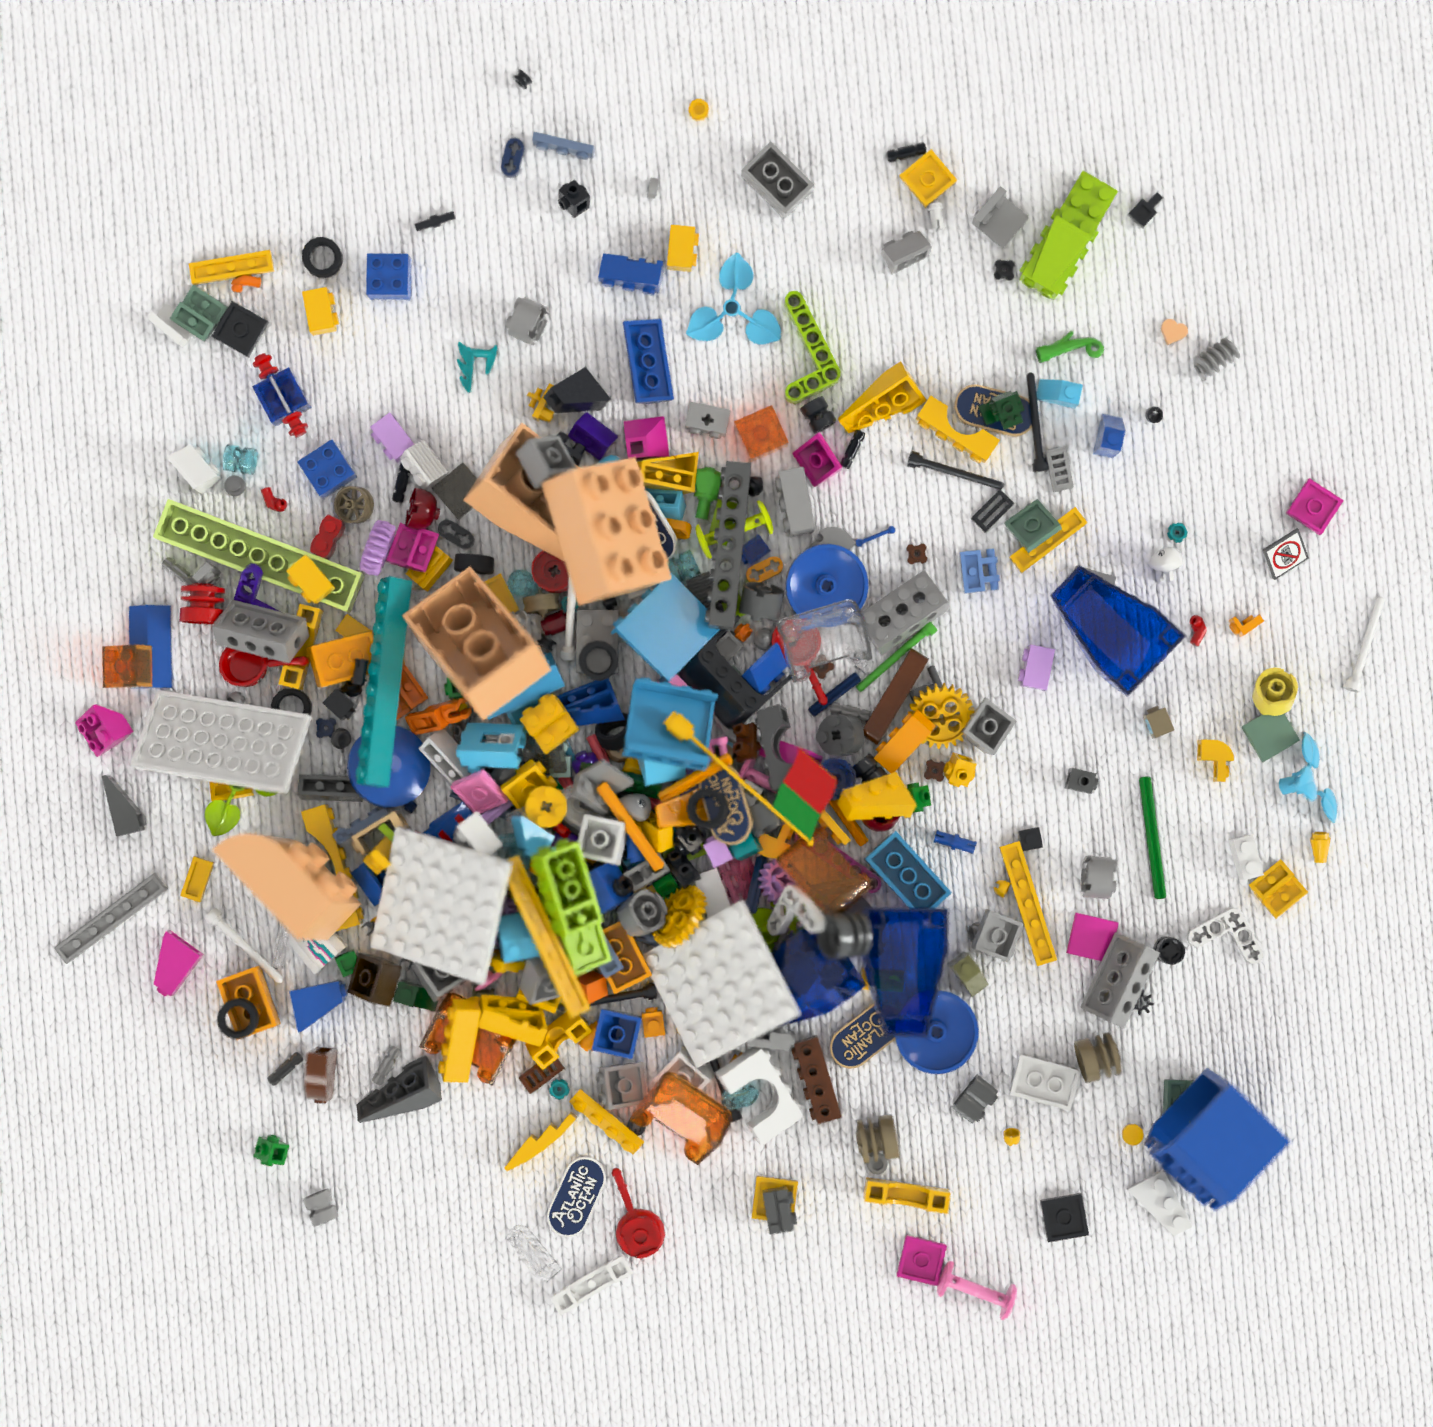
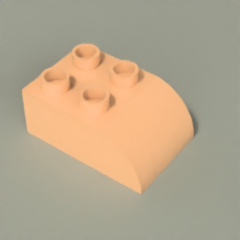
[212,834,361,940]

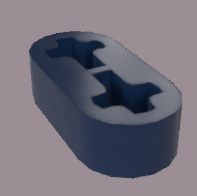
[501,138,525,178]

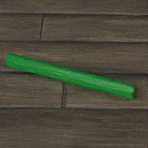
[1139,776,1166,899]

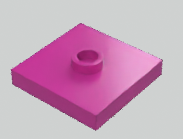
[1286,478,1344,535]
[896,1235,947,1286]

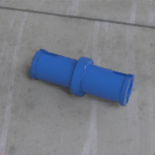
[933,830,977,854]

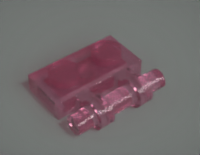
[718,857,764,905]

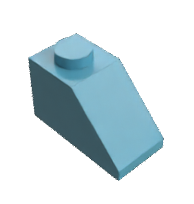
[1036,379,1083,409]
[645,488,686,521]
[511,816,554,860]

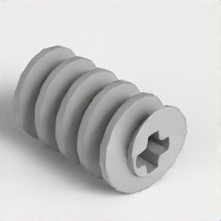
[1193,338,1240,380]

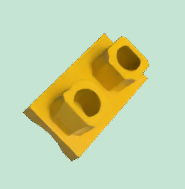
[527,383,555,423]

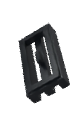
[970,489,1015,533]

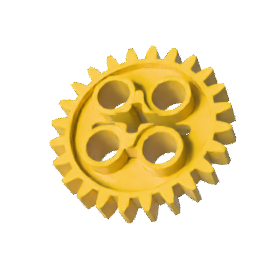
[907,683,975,749]
[652,885,707,949]

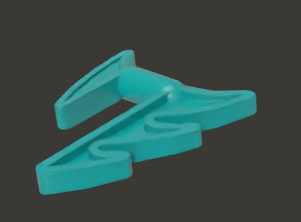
[457,342,498,393]

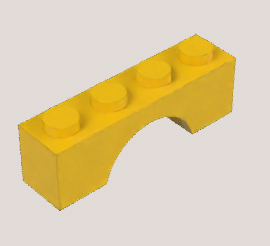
[916,395,1000,464]
[278,604,323,690]
[863,1177,951,1214]

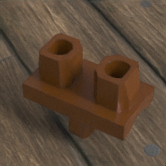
[733,722,761,763]

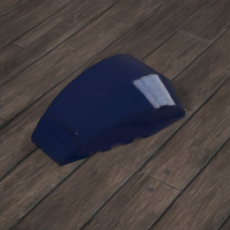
[1050,565,1186,697]
[861,908,948,1037]
[770,925,866,1027]

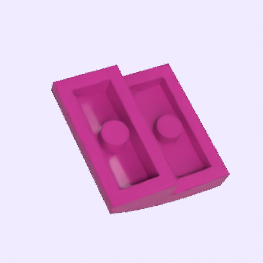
[386,523,439,573]
[1066,912,1119,961]

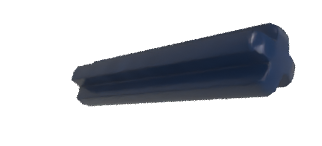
[808,673,861,717]
[746,855,768,914]

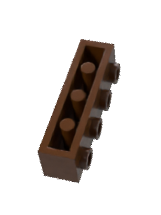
[791,1035,842,1125]

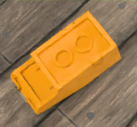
[306,630,405,687]

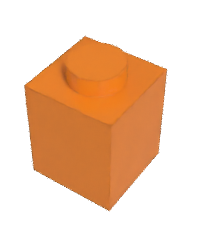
[577,971,608,1004]

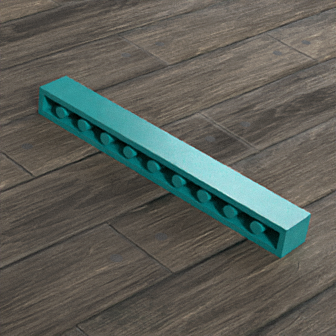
[356,576,412,788]

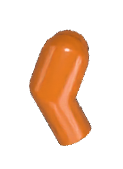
[231,275,261,293]

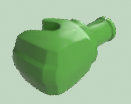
[693,467,722,520]

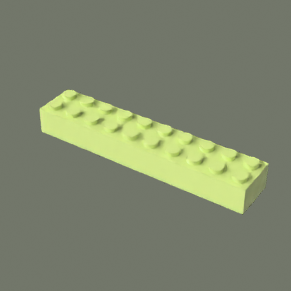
[153,499,365,613]

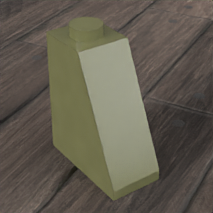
[947,951,989,997]

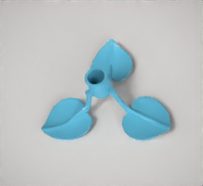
[686,253,781,345]
[1279,732,1337,823]

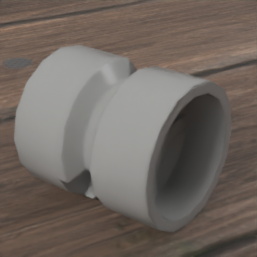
[303,1189,339,1227]

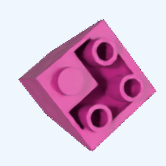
[623,416,669,461]
[75,704,134,757]

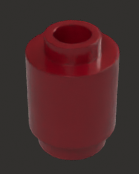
[540,610,567,636]

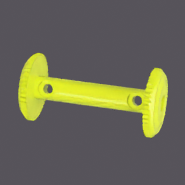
[695,500,774,559]

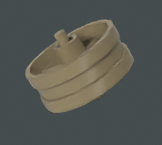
[334,486,374,524]
[522,589,561,618]

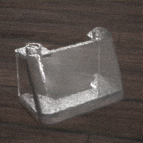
[776,600,873,683]

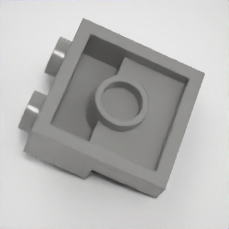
[971,909,1024,962]
[747,1025,795,1051]
[596,1062,648,1110]

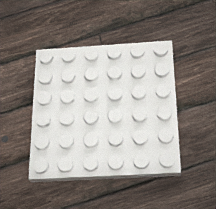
[370,826,512,984]
[642,900,801,1068]

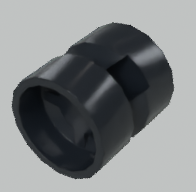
[800,396,837,434]
[849,753,888,784]
[1153,936,1186,965]

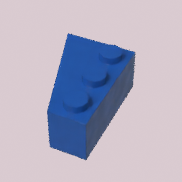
[598,253,664,295]
[557,678,625,726]

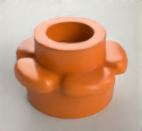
[734,623,753,642]

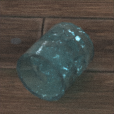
[222,444,258,475]
[667,549,701,582]
[508,569,537,599]

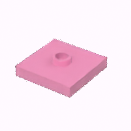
[450,769,509,814]

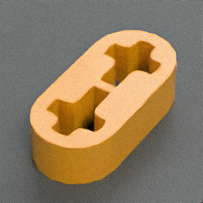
[666,518,692,539]
[746,556,783,582]

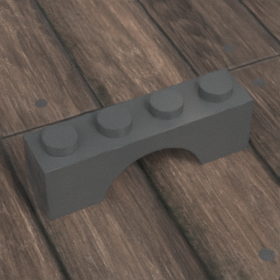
[755,704,793,792]

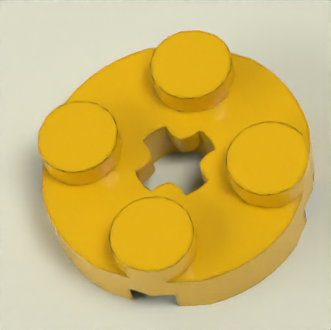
[525,785,567,828]

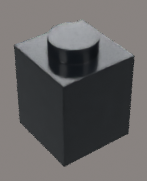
[323,688,358,721]

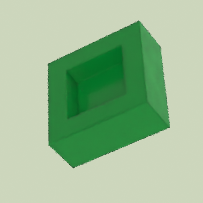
[653,873,681,900]
[334,949,357,978]

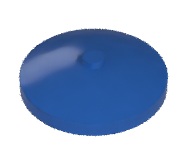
[785,544,868,627]
[347,726,431,808]
[895,990,979,1074]

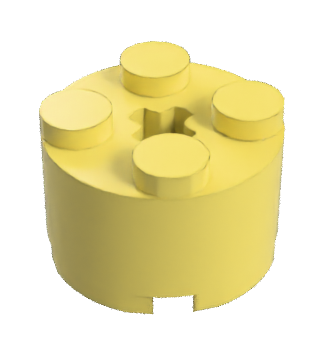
[1252,668,1298,716]

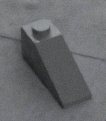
[102,775,146,837]

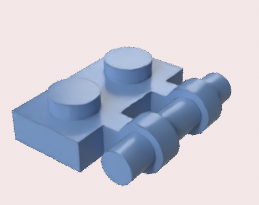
[959,549,1000,594]

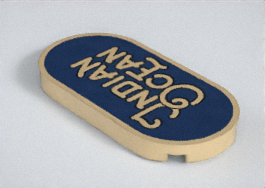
[954,384,1032,437]

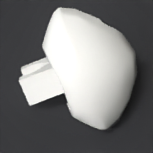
[1148,547,1183,582]

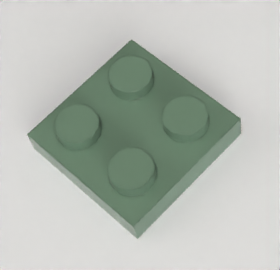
[1004,499,1062,553]

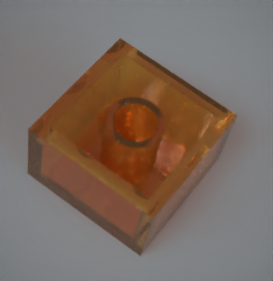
[734,405,789,463]
[102,644,152,689]

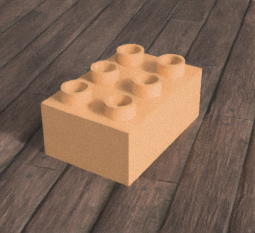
[542,458,672,605]
[402,566,551,720]

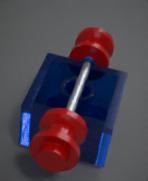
[252,353,312,438]

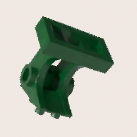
[978,391,1025,430]

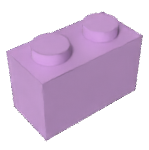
[370,412,415,463]
[1018,645,1055,691]
[703,835,733,868]

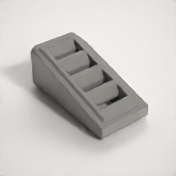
[1044,446,1074,493]

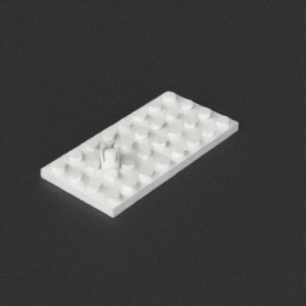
[130,690,312,794]

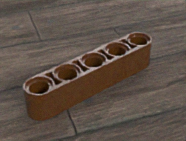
[863,648,929,745]

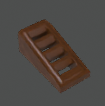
[518,1059,565,1094]

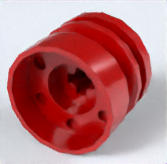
[531,550,569,593]
[179,583,225,624]

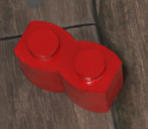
[310,514,345,560]

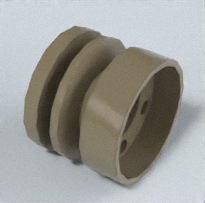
[1074,1032,1122,1084]
[856,1114,900,1164]

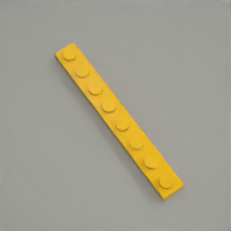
[507,855,591,1018]

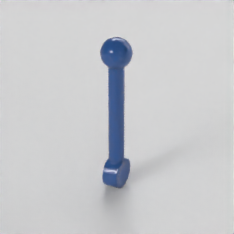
[855,526,896,547]

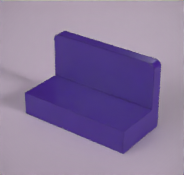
[568,412,619,461]

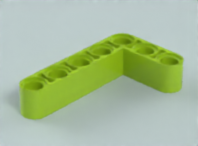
[784,291,841,404]

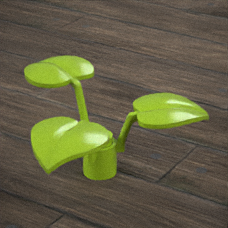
[205,785,277,836]

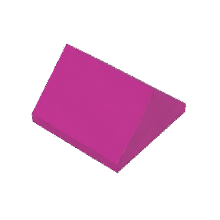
[792,432,842,487]

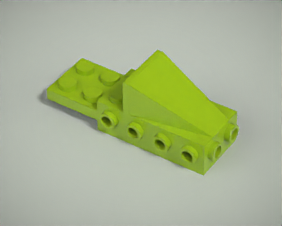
[1019,171,1118,300]
[531,839,612,976]

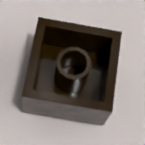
[347,952,402,1007]

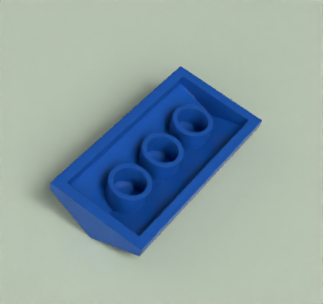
[622,319,674,404]
[129,605,172,689]

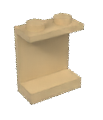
[351,811,410,855]

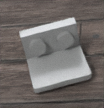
[972,186,1029,249]
[571,760,633,815]

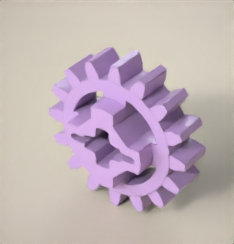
[758,859,799,905]

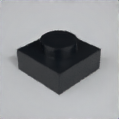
[1018,827,1043,851]

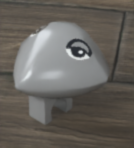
[617,793,651,822]

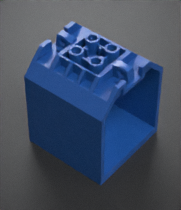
[1144,1068,1291,1211]

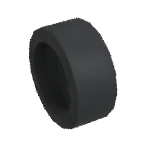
[302,237,343,278]
[454,553,494,575]
[578,641,618,681]
[271,688,312,715]
[595,712,628,751]
[687,788,729,829]
[217,998,259,1039]

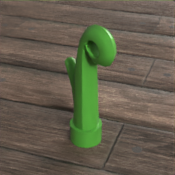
[1036,331,1104,363]

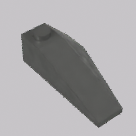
[356,1055,442,1123]

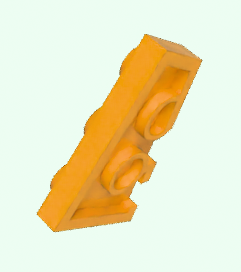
[655,788,708,828]

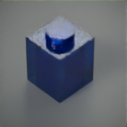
[742,534,771,567]

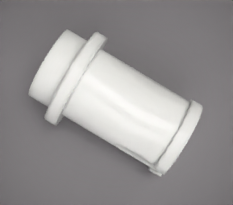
[928,203,945,230]

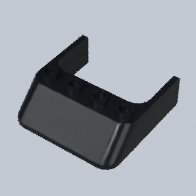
[680,615,795,730]

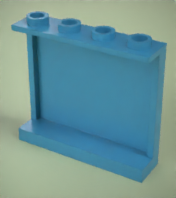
[611,573,720,682]
[622,678,718,771]

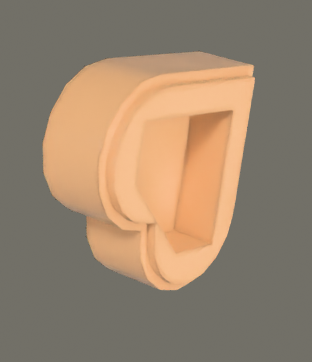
[1161,319,1188,345]

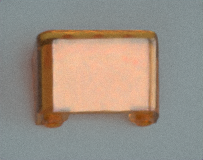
[775,826,873,915]
[419,993,517,1086]
[629,1071,732,1165]

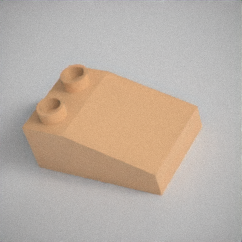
[464,423,580,561]

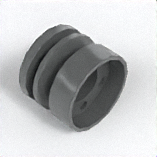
[817,912,872,959]

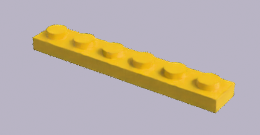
[999,841,1057,966]

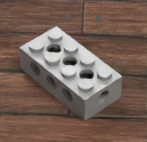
[856,570,950,656]
[212,600,309,663]
[1080,932,1160,1029]

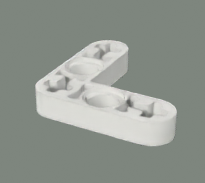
[767,885,826,936]
[1186,908,1263,964]

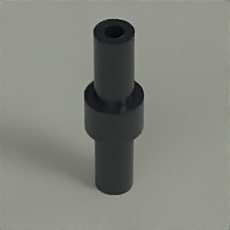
[414,211,456,232]

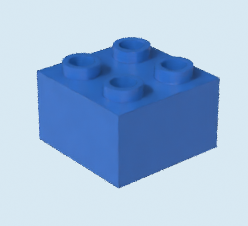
[366,253,411,300]
[297,439,358,499]

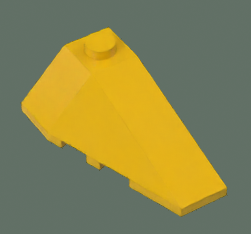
[838,361,927,433]

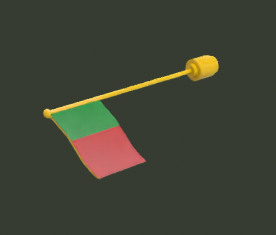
[663,711,837,846]

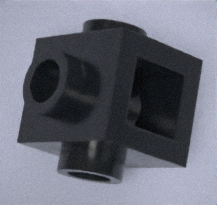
[558,179,590,218]
[673,825,705,858]

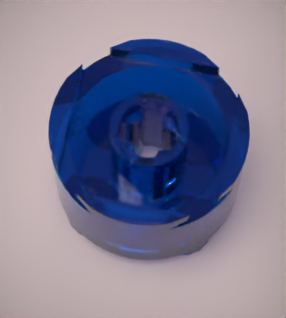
[819,758,856,801]

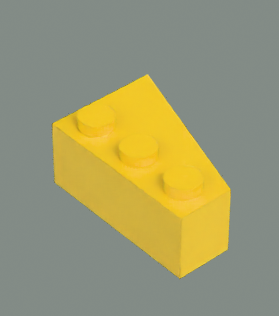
[637,452,699,495]
[837,772,917,820]

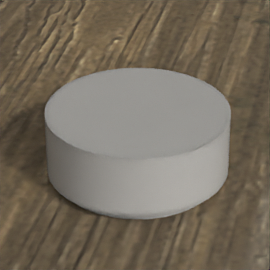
[647,177,659,199]
[867,1153,888,1175]

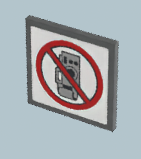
[1262,528,1309,580]

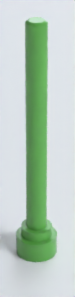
[856,621,938,692]

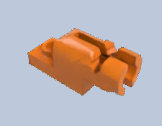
[404,698,472,735]

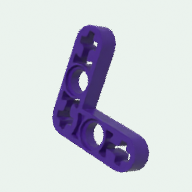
[234,563,281,612]

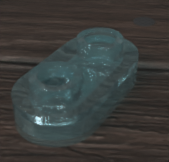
[721,1084,759,1110]

